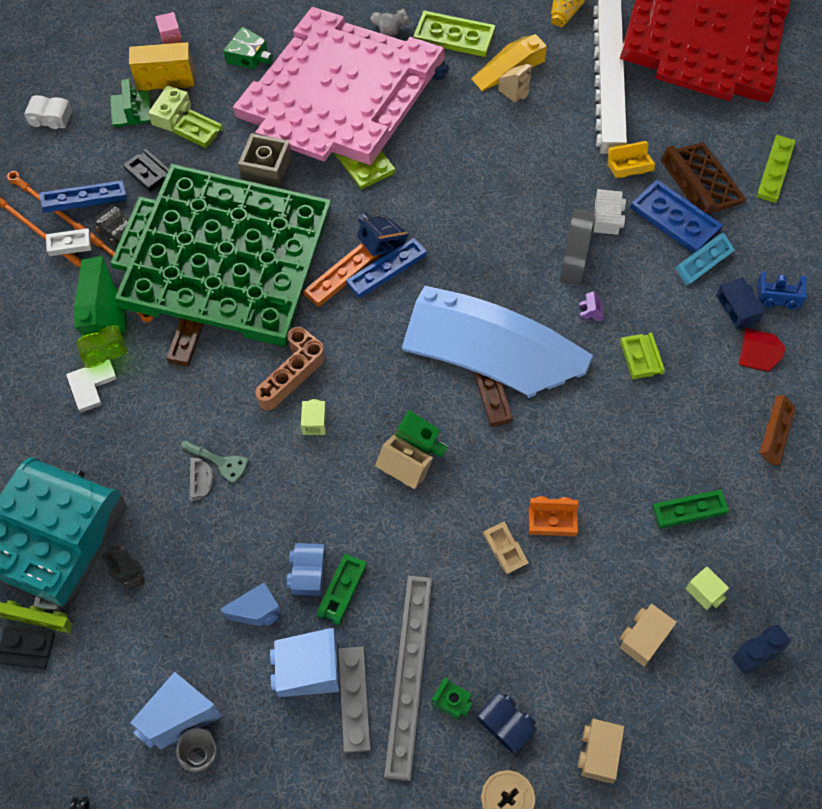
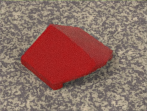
[739,328,785,372]

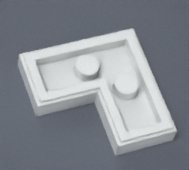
[66,359,117,413]

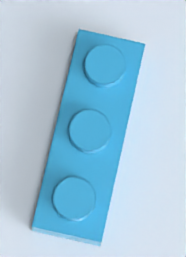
[675,233,735,285]

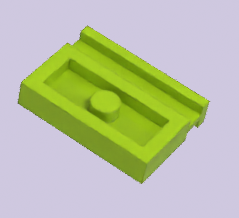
[173,109,223,148]
[620,332,665,380]

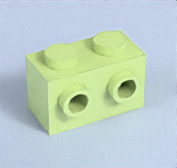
[148,86,191,132]

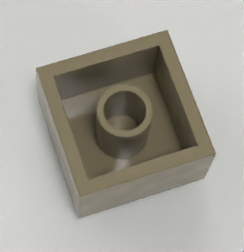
[238,133,292,187]

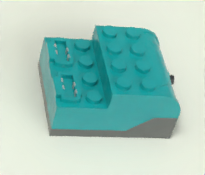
[0,457,127,611]

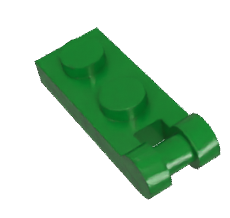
[316,553,367,626]

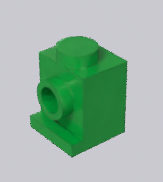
[431,677,473,720]

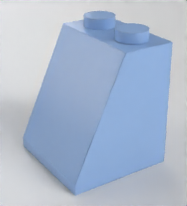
[270,628,340,697]
[130,672,222,749]

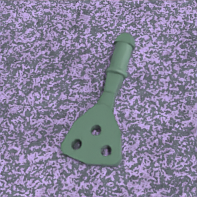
[181,441,249,484]

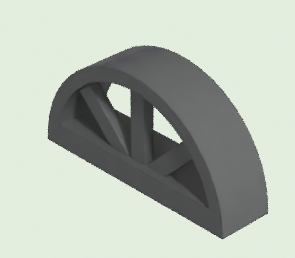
[560,207,595,285]

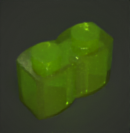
[76,325,128,368]

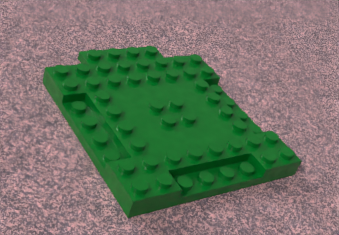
[110,164,331,347]

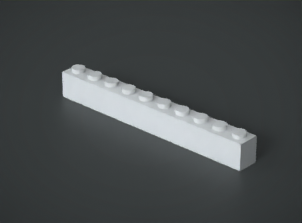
[593,0,627,154]

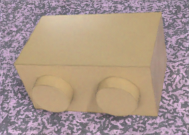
[375,435,433,489]
[619,603,677,667]
[578,719,624,784]

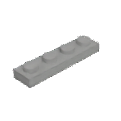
[338,646,370,753]

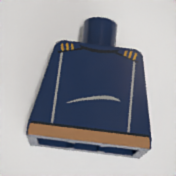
[357,213,409,256]

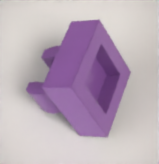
[579,292,605,321]

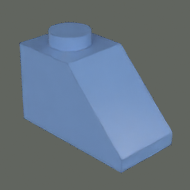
[221,583,281,626]

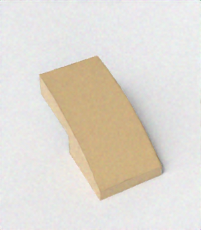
[482,521,528,574]

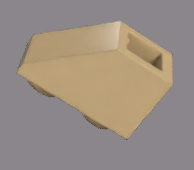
[498,64,531,103]

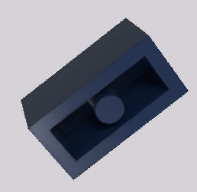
[716,277,765,330]

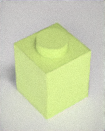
[301,399,327,435]
[685,567,729,610]

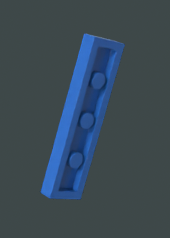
[39,180,127,213]
[346,238,427,299]

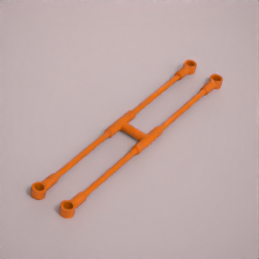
[0,171,154,322]

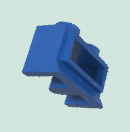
[757,271,806,310]

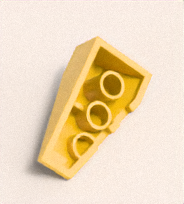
[471,34,547,91]

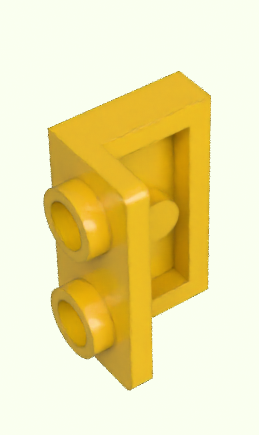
[608,141,655,178]

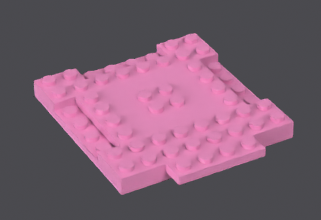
[233,7,445,166]

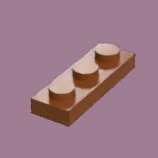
[760,395,796,465]

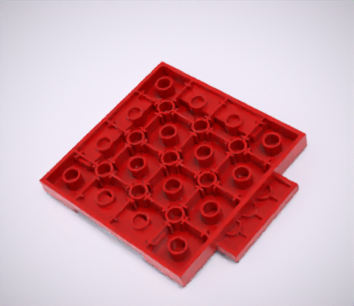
[619,0,790,103]

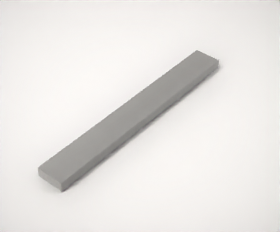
[384,576,432,781]

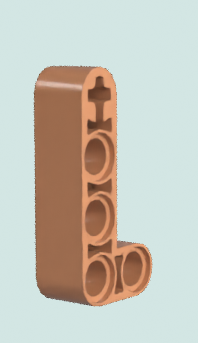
[255,327,325,410]

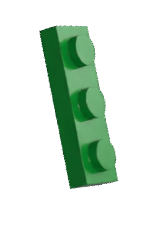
[652,490,729,529]

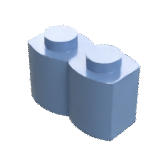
[287,543,326,597]

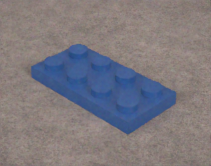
[630,180,723,253]

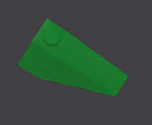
[74,256,126,337]

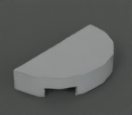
[190,457,214,502]

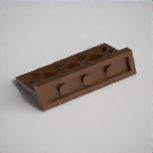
[661,142,747,216]

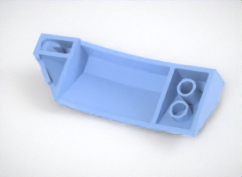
[402,286,593,398]

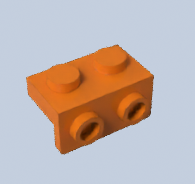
[528,496,579,536]

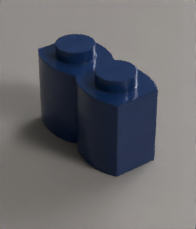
[732,625,791,674]
[476,693,537,756]

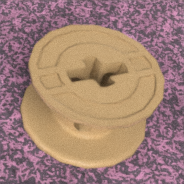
[481,770,535,809]

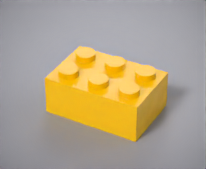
[129,42,195,91]

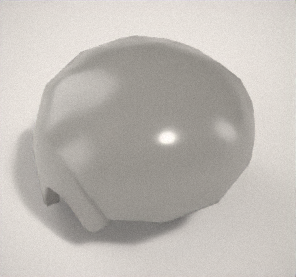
[176,727,217,773]

